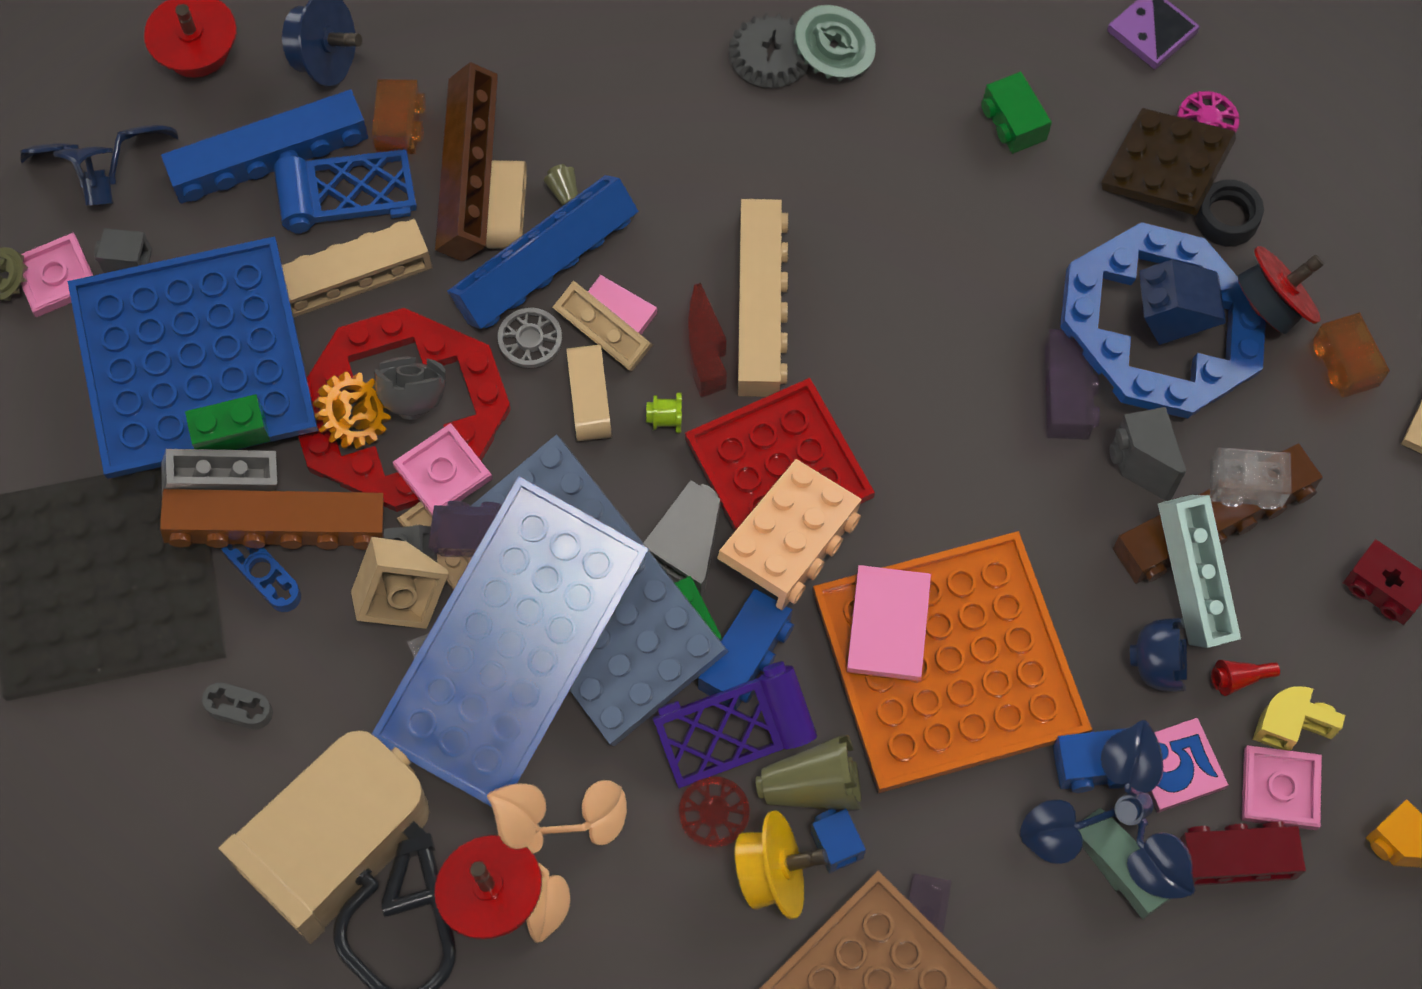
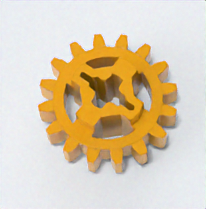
[313,371,391,449]

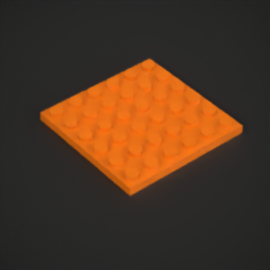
[813,531,1092,793]

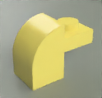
[1253,686,1346,751]

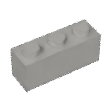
[161,449,277,495]

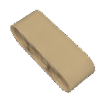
[486,160,527,249]
[566,344,612,442]

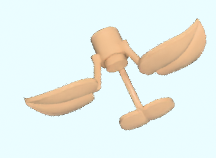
[487,780,627,943]

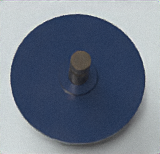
[282,0,362,86]

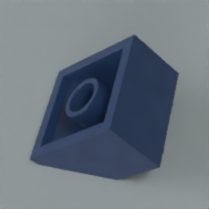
[1139,260,1226,345]

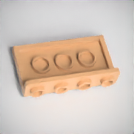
[717,459,862,610]

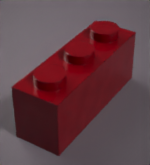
[1180,821,1306,886]

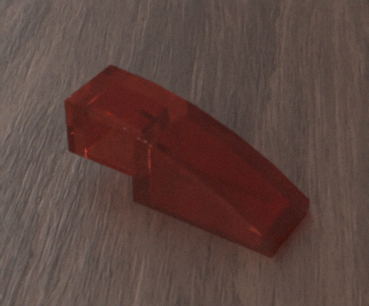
[688,283,727,398]

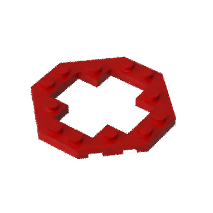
[298,308,511,512]

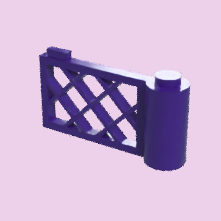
[652,661,818,789]

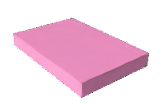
[847,565,931,681]

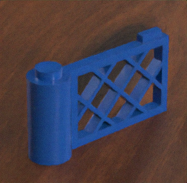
[274,149,417,233]

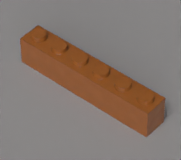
[160,489,384,550]

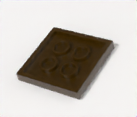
[1101,108,1236,215]

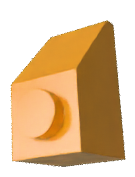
[1366,799,1422,868]

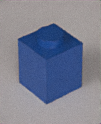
[810,809,866,874]

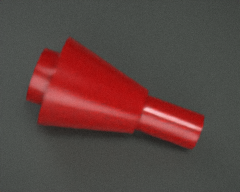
[1211,660,1280,696]

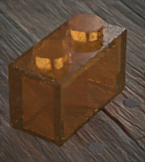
[372,79,426,154]
[1313,312,1390,398]

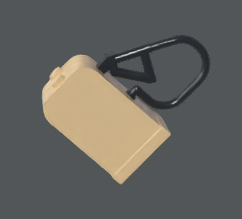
[219,731,456,989]

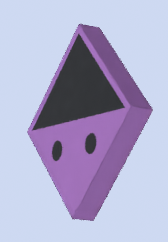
[1107,0,1200,70]

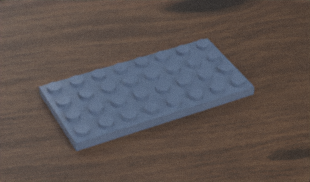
[447,434,729,746]

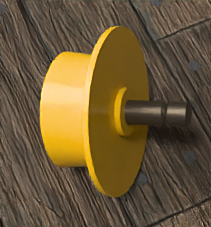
[735,811,828,919]

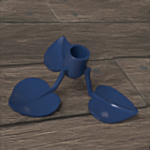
[20,125,178,206]
[1020,720,1195,899]

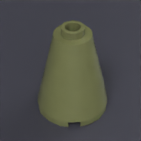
[756,735,861,811]

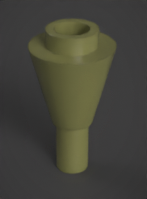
[543,164,578,206]

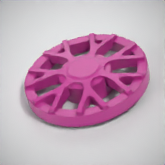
[1177,91,1240,134]

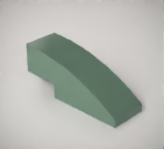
[1078,808,1172,920]

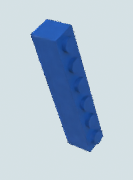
[161,89,369,204]
[447,175,639,329]

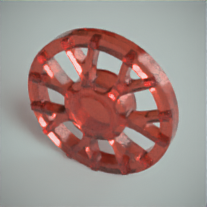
[679,777,750,847]

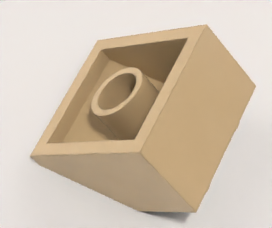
[351,537,448,629]

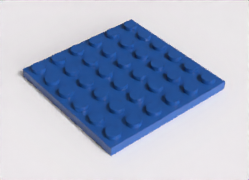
[68,236,318,479]

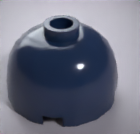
[1130,618,1187,691]

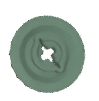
[794,5,876,81]

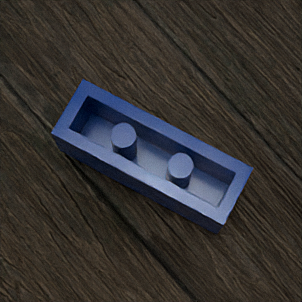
[698,588,794,710]

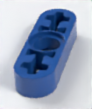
[221,544,301,612]

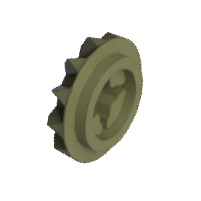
[0,247,29,301]

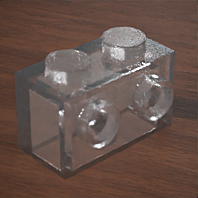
[1210,447,1292,509]

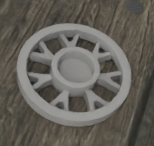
[498,308,562,368]

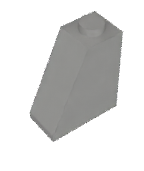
[644,480,720,596]

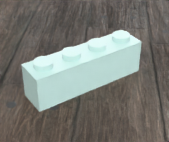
[1158,495,1241,648]

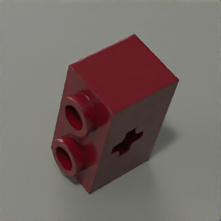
[1343,539,1422,625]

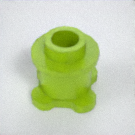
[646,393,682,433]

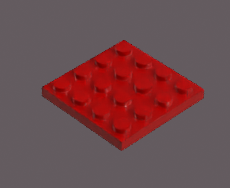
[685,378,875,532]

